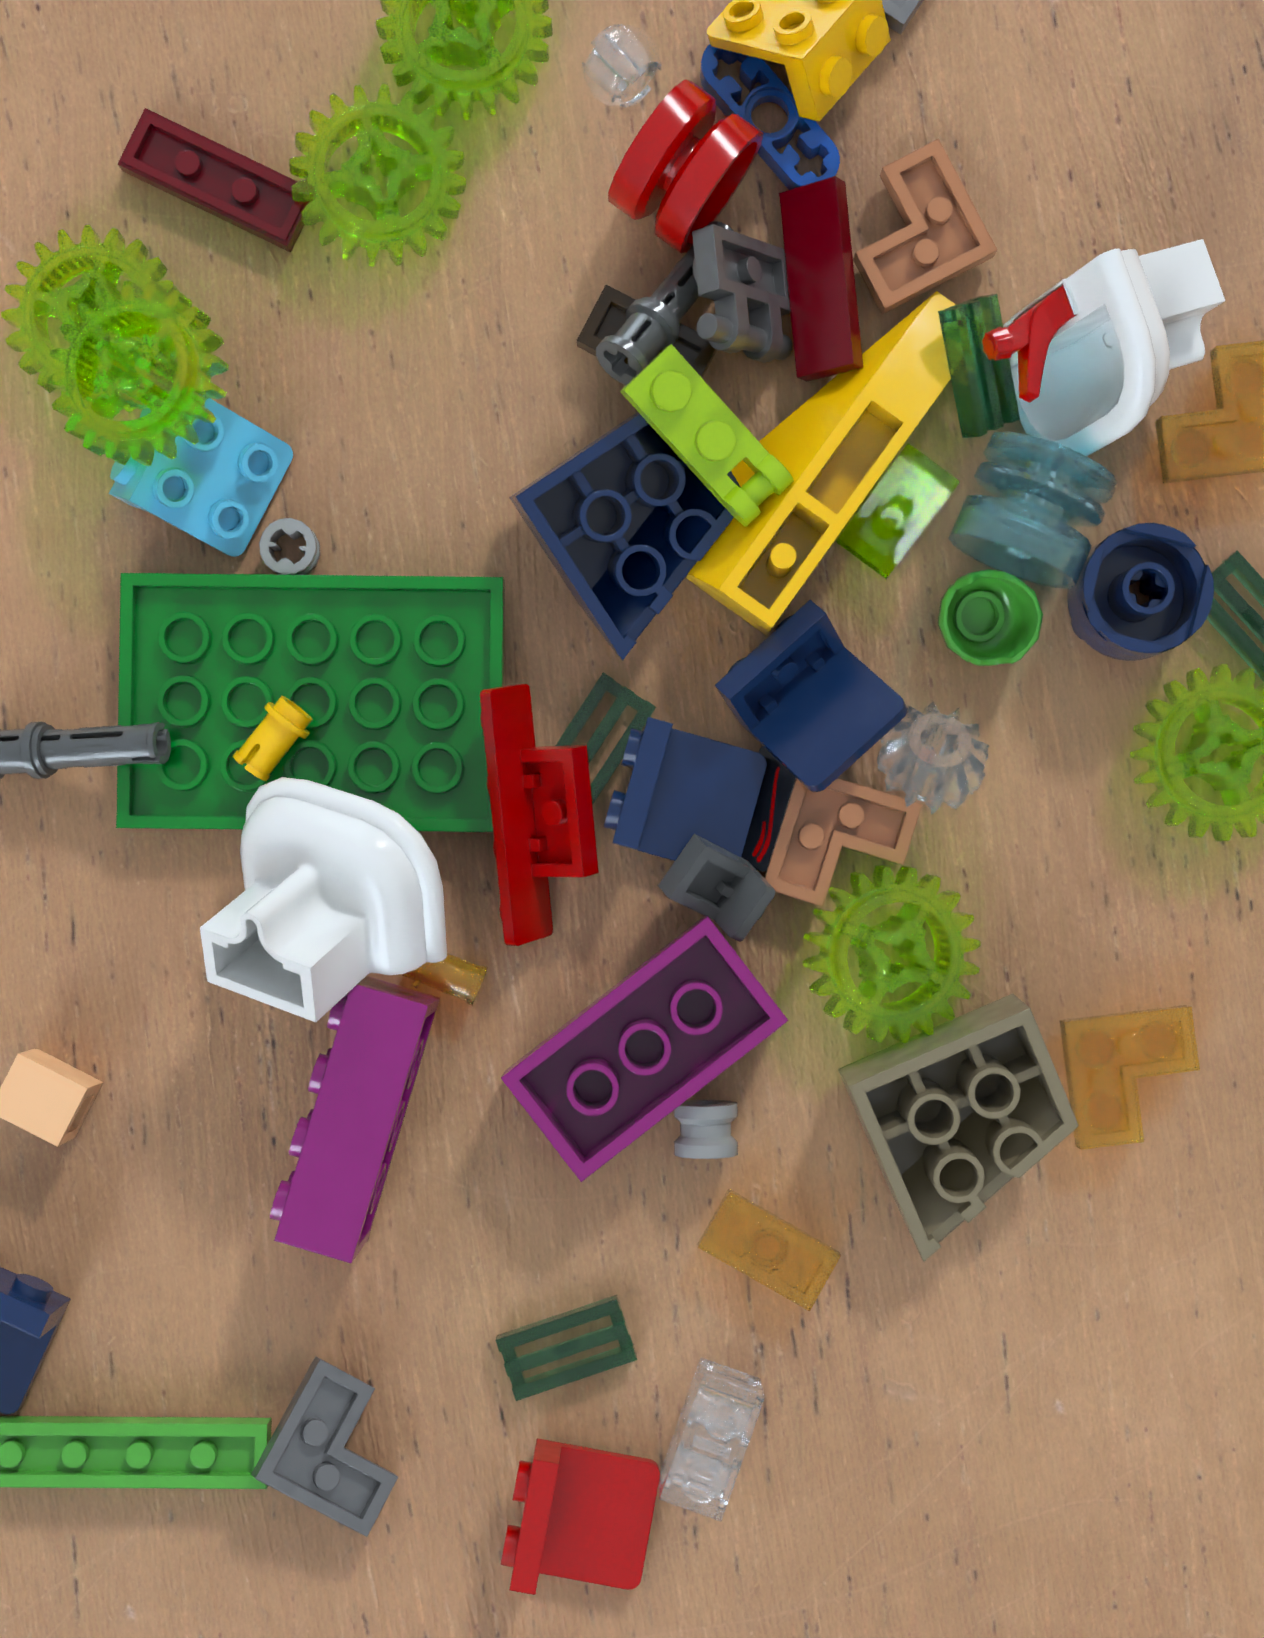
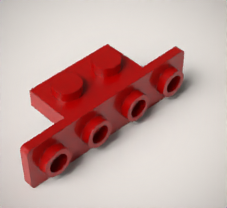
[480,684,599,946]

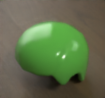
[937,569,1043,666]

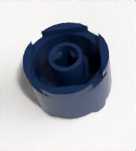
[1067,523,1214,661]

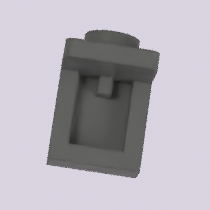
[658,834,775,942]

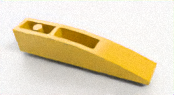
[685,291,988,636]

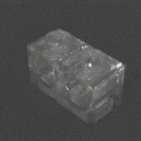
[659,1357,765,1522]

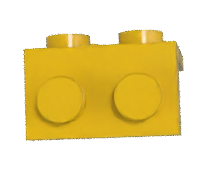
[707,0,891,122]

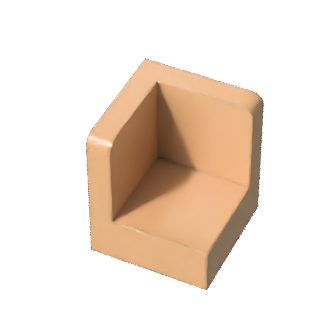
[0,1048,103,1147]

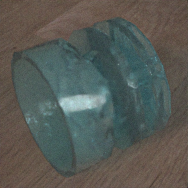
[948,431,1118,589]

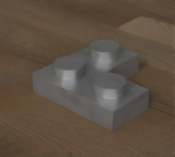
[251,1356,398,1537]

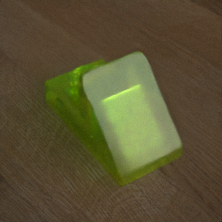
[836,443,960,579]

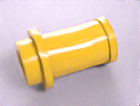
[233,696,313,781]

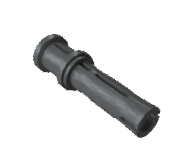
[596,221,734,385]
[0,722,171,779]

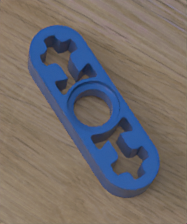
[700,44,840,190]

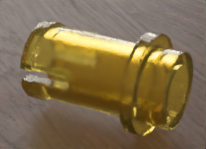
[402,953,488,1006]

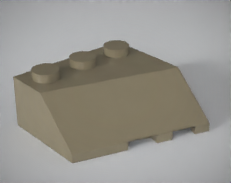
[838,994,1079,1261]

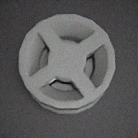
[674,1100,738,1159]

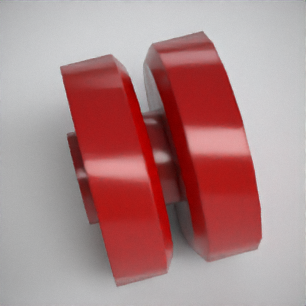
[608,79,764,254]

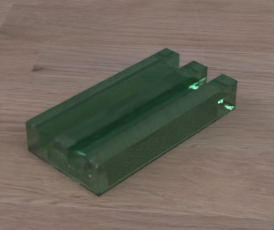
[938,294,1020,438]
[1207,550,1264,682]
[555,672,656,806]
[496,1295,637,1401]

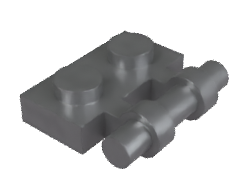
[692,224,793,362]

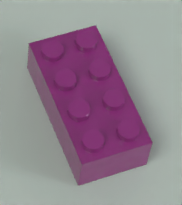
[501,916,789,1182]
[270,976,440,1263]

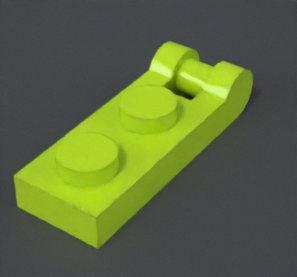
[620,344,794,527]

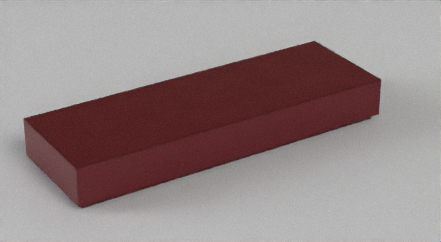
[118,108,318,252]
[779,176,863,382]

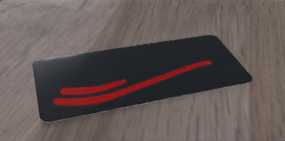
[741,746,796,872]

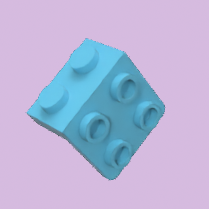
[109,382,293,557]

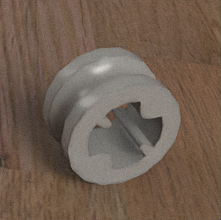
[259,518,321,575]

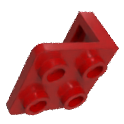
[501,1438,660,1595]

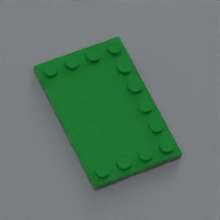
[116,573,505,832]

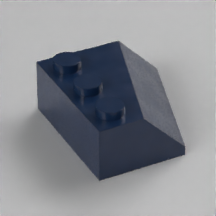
[509,412,741,661]

